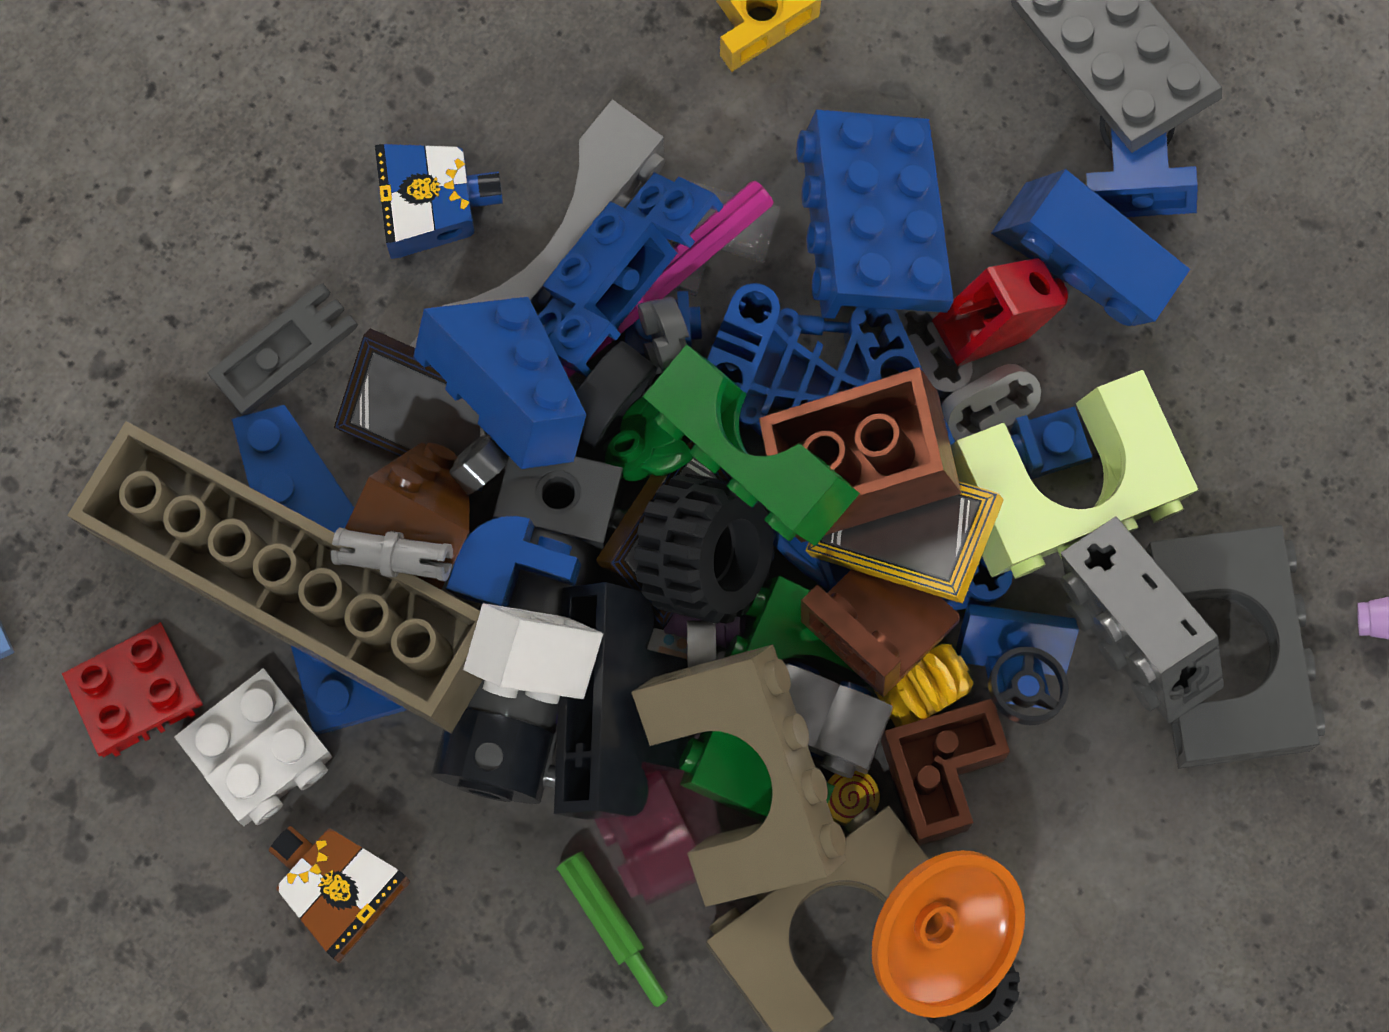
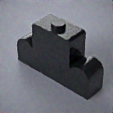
[554,582,688,820]

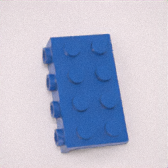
[796,109,954,319]

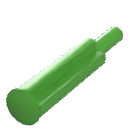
[556,851,668,1007]

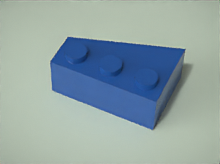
[991,169,1190,326]
[413,297,586,469]

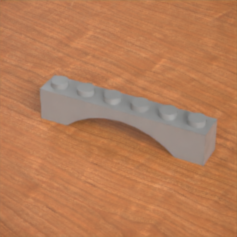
[410,99,666,348]

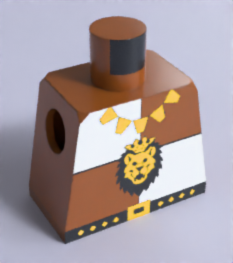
[269,826,410,963]

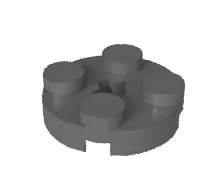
[637,296,690,375]

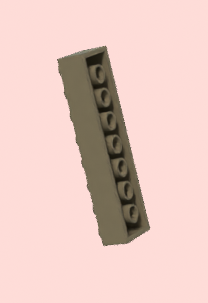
[67,421,483,733]

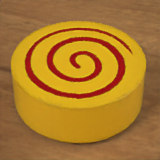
[828,770,880,826]

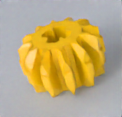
[874,644,974,727]

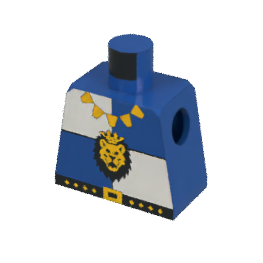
[375,144,503,259]

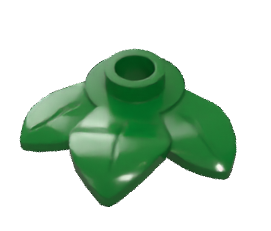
[604,396,694,481]

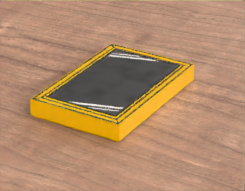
[805,482,1004,604]

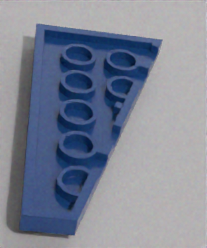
[232,405,407,736]

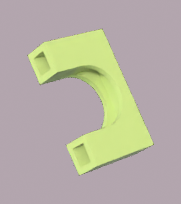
[950,370,1198,579]

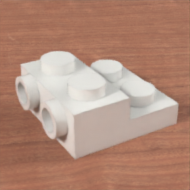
[174,668,333,826]

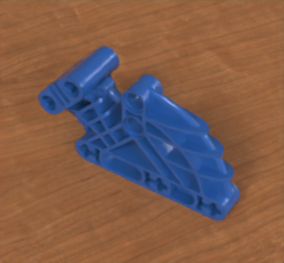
[707,283,1013,610]

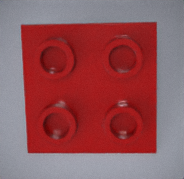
[62,622,203,758]

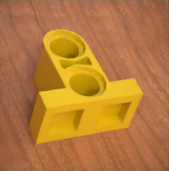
[716,0,821,72]

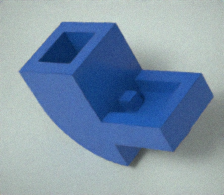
[446,516,582,607]

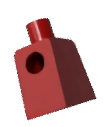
[932,258,1068,366]

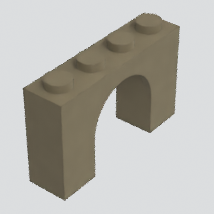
[631,644,847,907]
[706,806,929,1032]

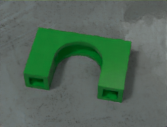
[679,576,869,822]

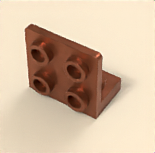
[801,569,960,697]

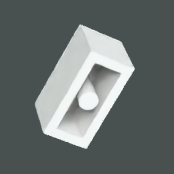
[463,603,603,704]

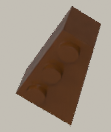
[345,443,469,590]

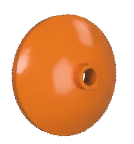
[872,850,1025,1018]

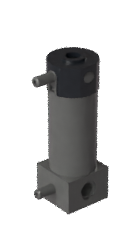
[431,456,629,804]

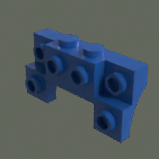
[538,172,724,377]

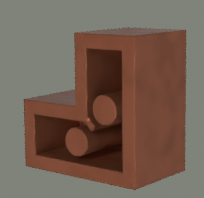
[881,699,1010,846]

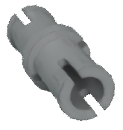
[331,527,453,581]

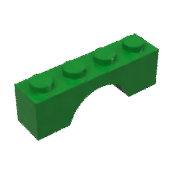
[643,344,860,546]

